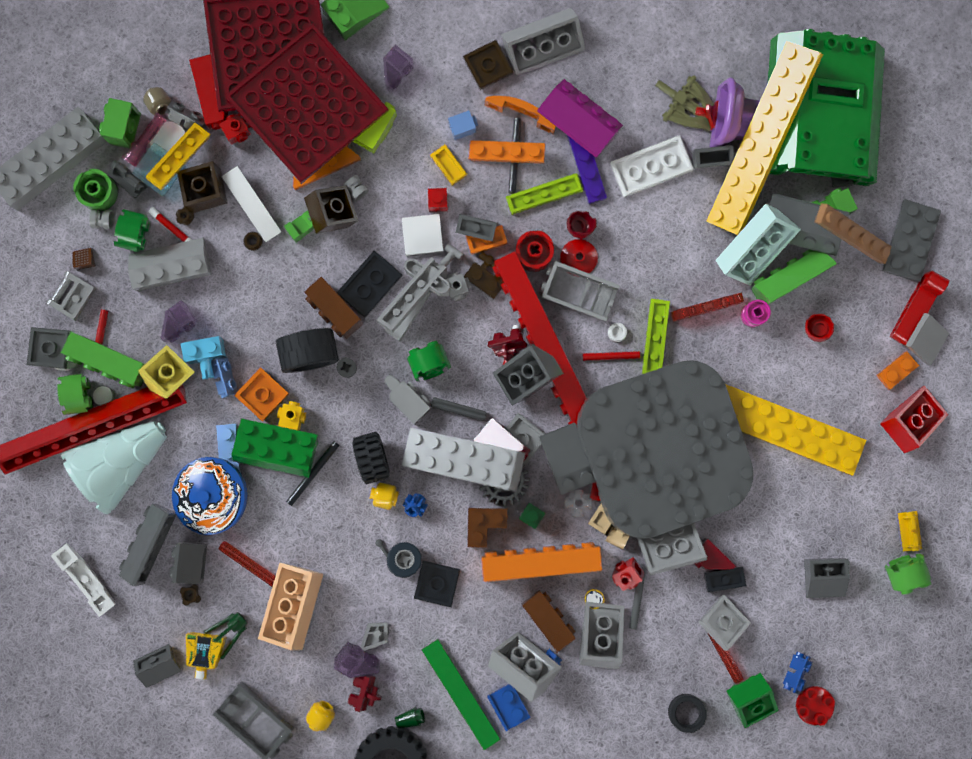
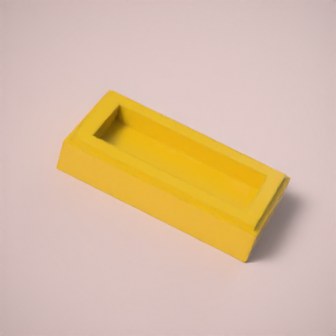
[430,144,467,186]

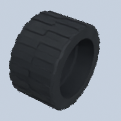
[275,328,339,373]

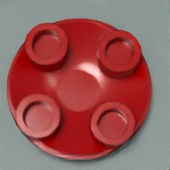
[796,686,835,726]

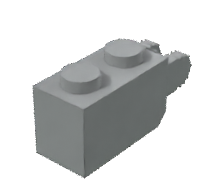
[384,375,431,425]

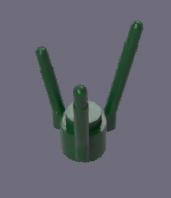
[204,612,248,660]

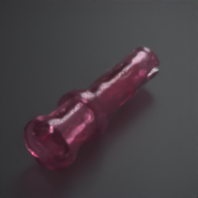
[122,113,167,167]

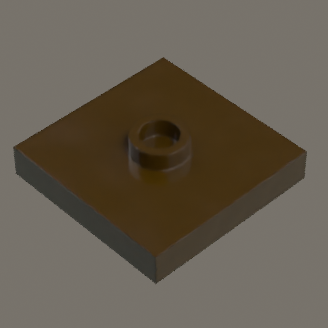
[463,40,513,90]

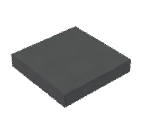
[26,327,71,369]

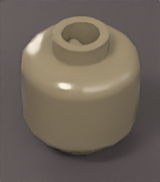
[143,87,171,116]

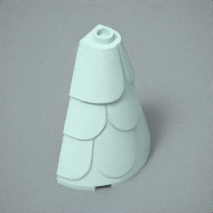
[61,421,167,514]

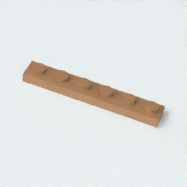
[815,204,892,264]

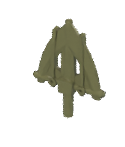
[655,75,714,132]

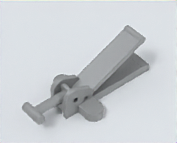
[377,244,464,342]

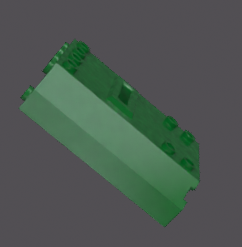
[768,29,885,186]

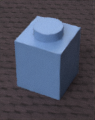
[448,111,478,140]

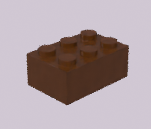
[304,277,363,339]

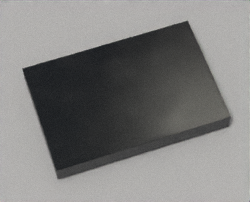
[337,250,403,318]

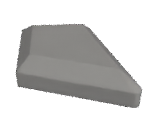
[360,622,388,652]

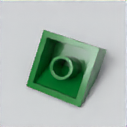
[726,673,779,728]

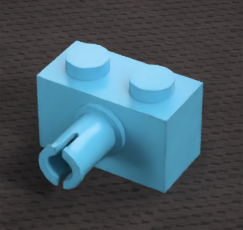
[181,336,226,380]

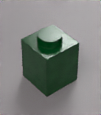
[518,502,546,529]

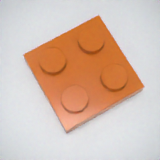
[234,367,289,422]

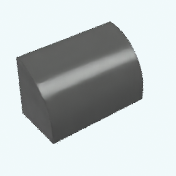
[692,145,734,168]

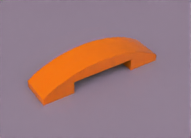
[485,96,556,134]

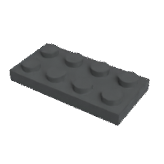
[882,199,941,282]

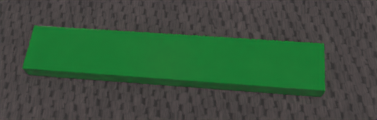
[421,639,500,750]

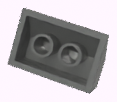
[493,344,563,406]

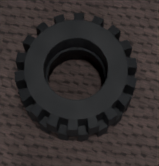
[352,432,390,485]

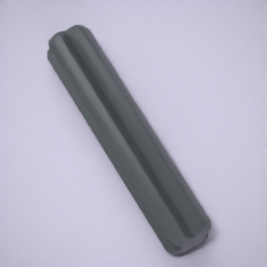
[431,397,487,421]

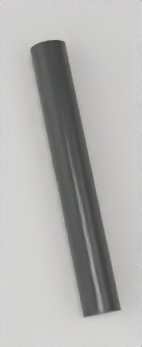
[629,571,646,630]

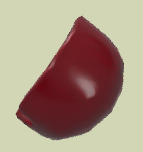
[567,211,597,239]

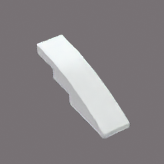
[221,166,281,242]

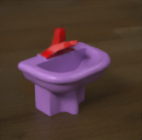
[695,77,760,147]

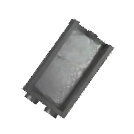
[212,682,294,759]

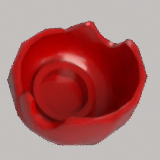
[805,314,834,342]

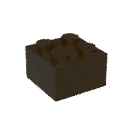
[177,161,228,213]
[304,185,359,234]

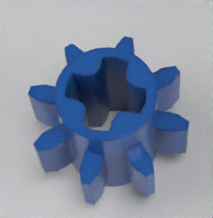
[402,493,428,517]

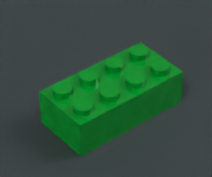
[231,418,318,478]

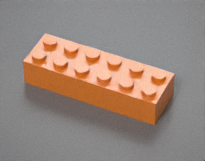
[481,542,602,582]

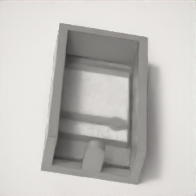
[540,261,620,321]

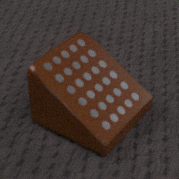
[72,248,96,270]

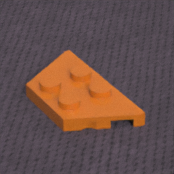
[293,147,361,190]

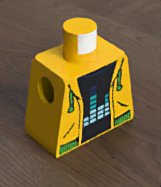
[186,632,227,679]

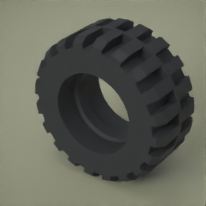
[354,726,428,759]

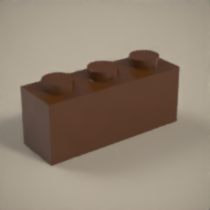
[521,590,576,653]

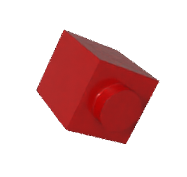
[428,188,448,212]

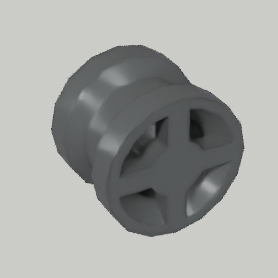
[336,358,357,378]

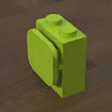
[352,102,397,154]

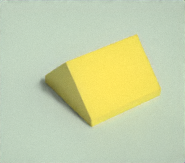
[138,345,195,399]

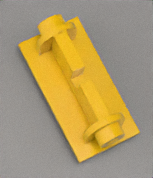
[898,511,922,552]

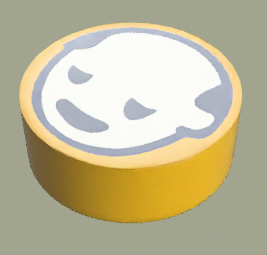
[584,589,604,609]

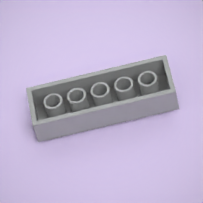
[0,107,107,211]
[402,428,525,492]

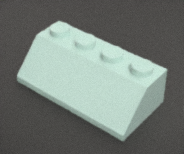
[715,204,801,285]

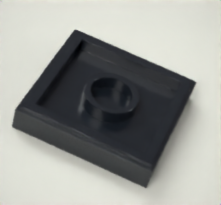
[414,560,460,607]

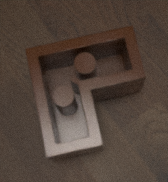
[467,508,507,548]

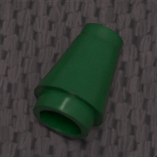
[395,707,425,728]

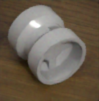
[343,175,369,202]
[89,209,114,229]

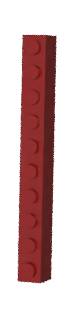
[492,251,586,425]
[0,385,187,475]

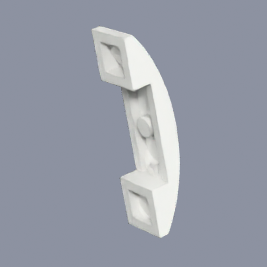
[51,543,116,617]

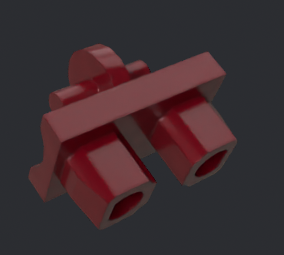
[487,328,527,361]
[347,675,382,712]

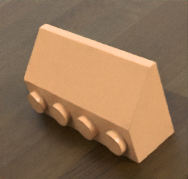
[258,563,323,650]

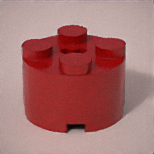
[515,231,554,272]

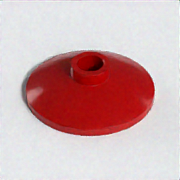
[560,239,598,277]

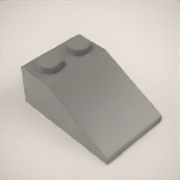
[579,602,624,669]

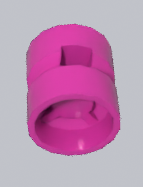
[741,300,771,328]

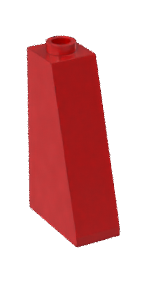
[189,54,228,130]

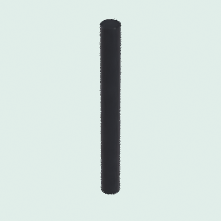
[508,118,521,193]
[286,441,340,506]

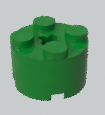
[114,209,151,252]
[407,341,451,381]

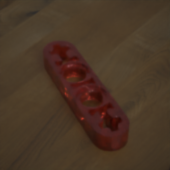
[671,293,744,322]

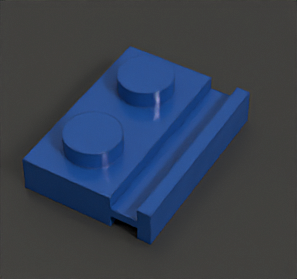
[487,684,531,731]

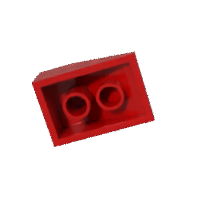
[880,385,948,454]

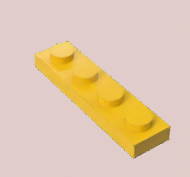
[146,123,210,191]

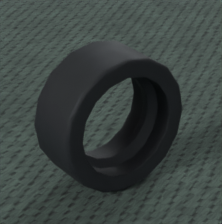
[668,694,707,733]

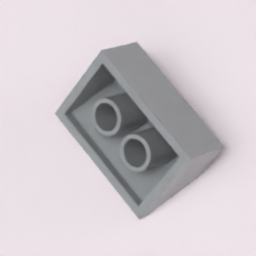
[488,632,562,702]

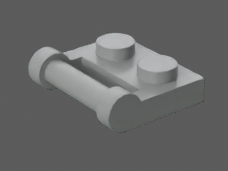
[46,271,96,321]

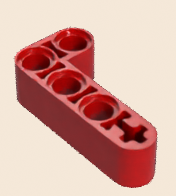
[890,270,950,346]

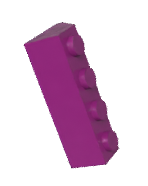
[537,79,623,158]

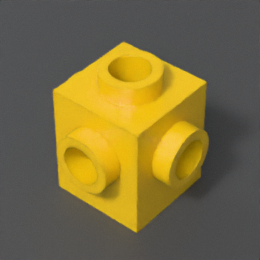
[277,401,307,431]

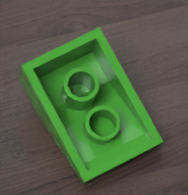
[320,0,390,41]

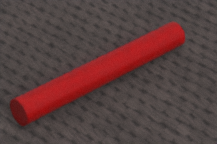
[95,309,109,345]
[582,351,640,361]

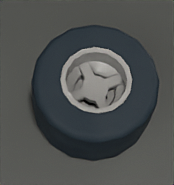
[386,542,422,578]

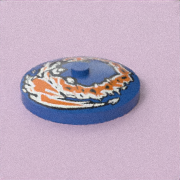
[172,457,248,535]

